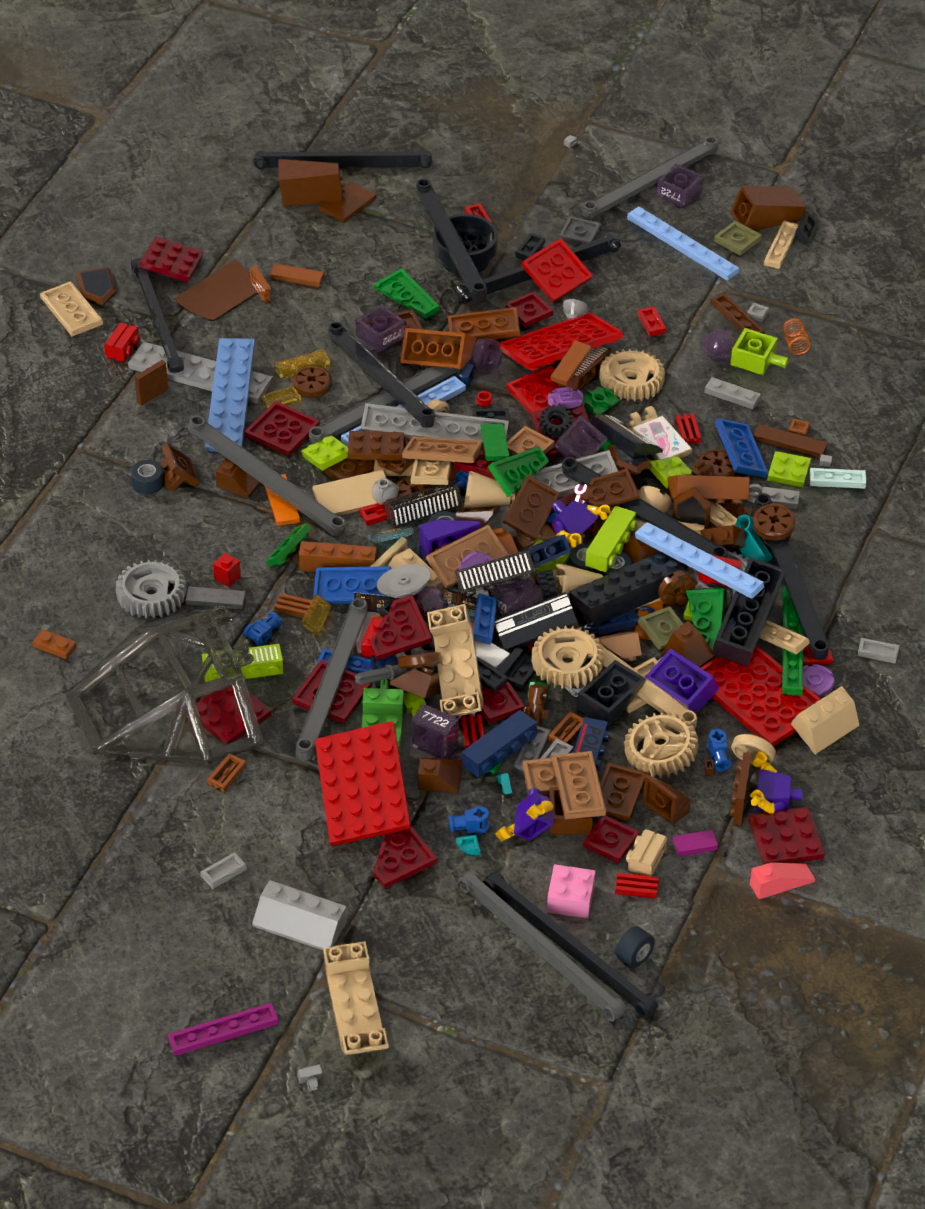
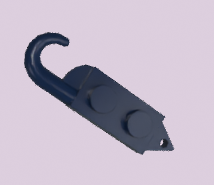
[583,606,656,635]

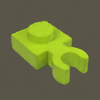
[403,692,427,722]

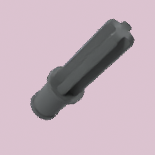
[355,665,408,685]

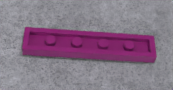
[167,1003,279,1056]

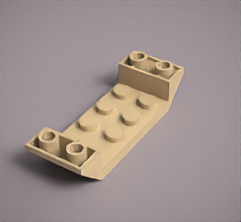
[427,604,483,719]
[323,942,389,1055]

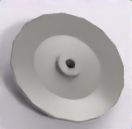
[377,564,431,598]

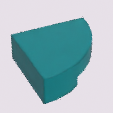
[497,773,512,794]
[456,835,480,855]

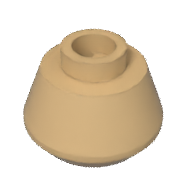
[427,400,449,413]

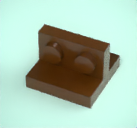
[159,442,200,492]

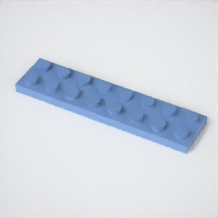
[205,338,255,451]

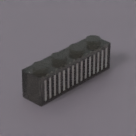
[383,480,462,529]
[454,550,535,597]

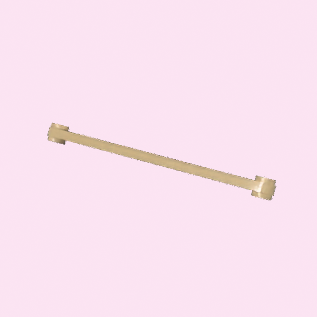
[576,628,697,728]

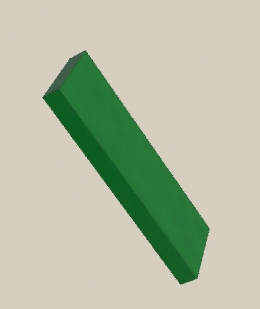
[480,424,509,461]

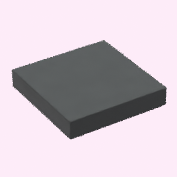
[559,216,601,245]

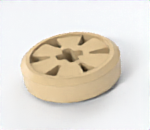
[731,734,776,765]

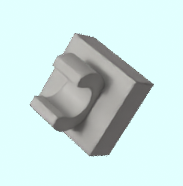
[297,1064,322,1092]

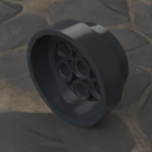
[433,214,498,275]

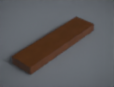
[711,293,765,334]
[753,424,828,458]

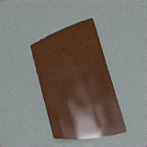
[174,260,257,320]

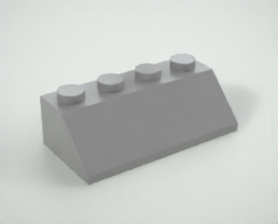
[252,880,347,951]

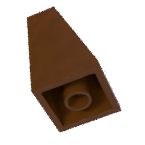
[279,159,346,207]
[730,186,806,231]

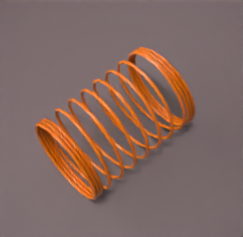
[783,319,811,355]

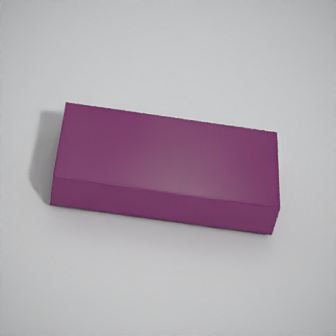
[672,830,718,857]

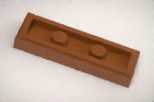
[270,264,324,287]
[551,340,591,386]

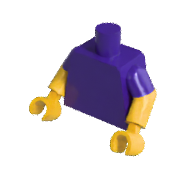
[551,499,611,548]
[750,752,803,814]
[495,788,554,841]

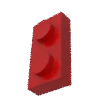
[637,306,666,337]

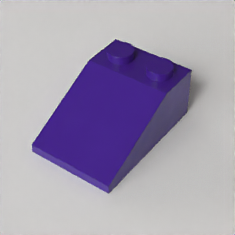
[419,520,480,566]
[645,649,719,714]

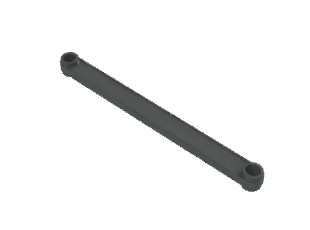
[582,136,718,220]
[309,364,466,445]
[188,415,345,537]
[296,598,368,760]
[458,870,627,1022]

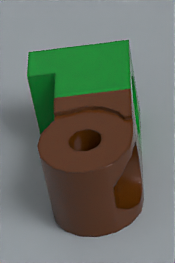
[528,681,550,704]

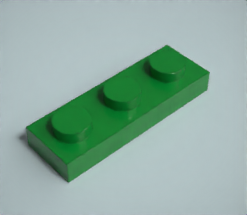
[265,523,311,567]

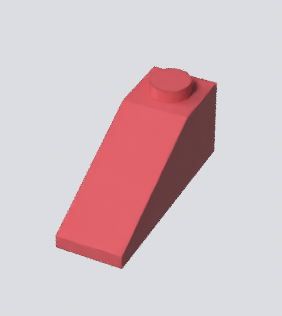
[750,863,815,899]

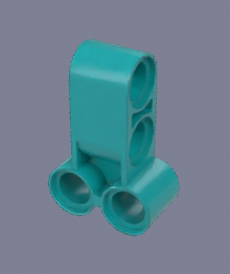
[736,515,772,563]

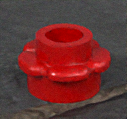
[475,391,493,407]

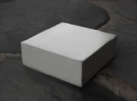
[746,303,769,323]

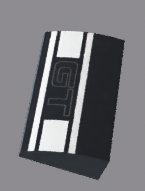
[591,414,663,457]
[494,592,579,654]

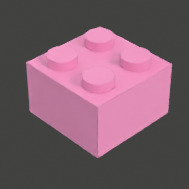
[547,864,595,919]

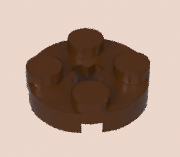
[658,570,696,606]

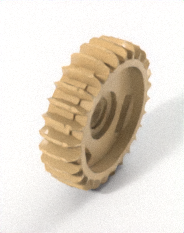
[599,348,665,402]
[532,625,604,689]
[624,712,699,779]

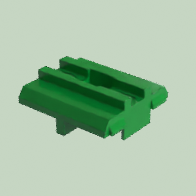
[582,386,620,416]

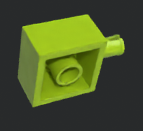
[730,328,789,375]

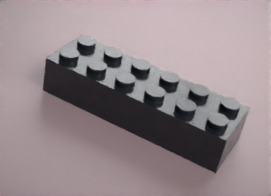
[569,552,685,627]
[711,557,786,667]

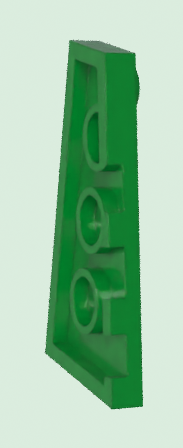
[373,268,440,319]
[488,446,549,497]
[686,588,725,659]

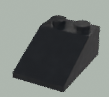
[577,660,646,728]

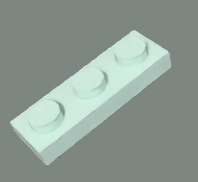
[810,468,866,488]

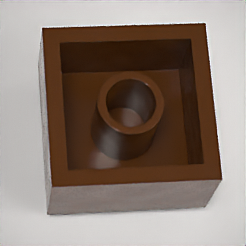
[549,787,592,835]

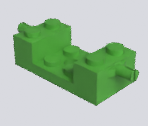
[361,679,404,755]

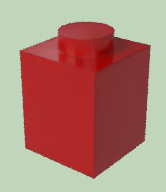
[213,553,241,587]

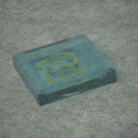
[368,527,414,543]

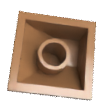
[595,632,642,662]

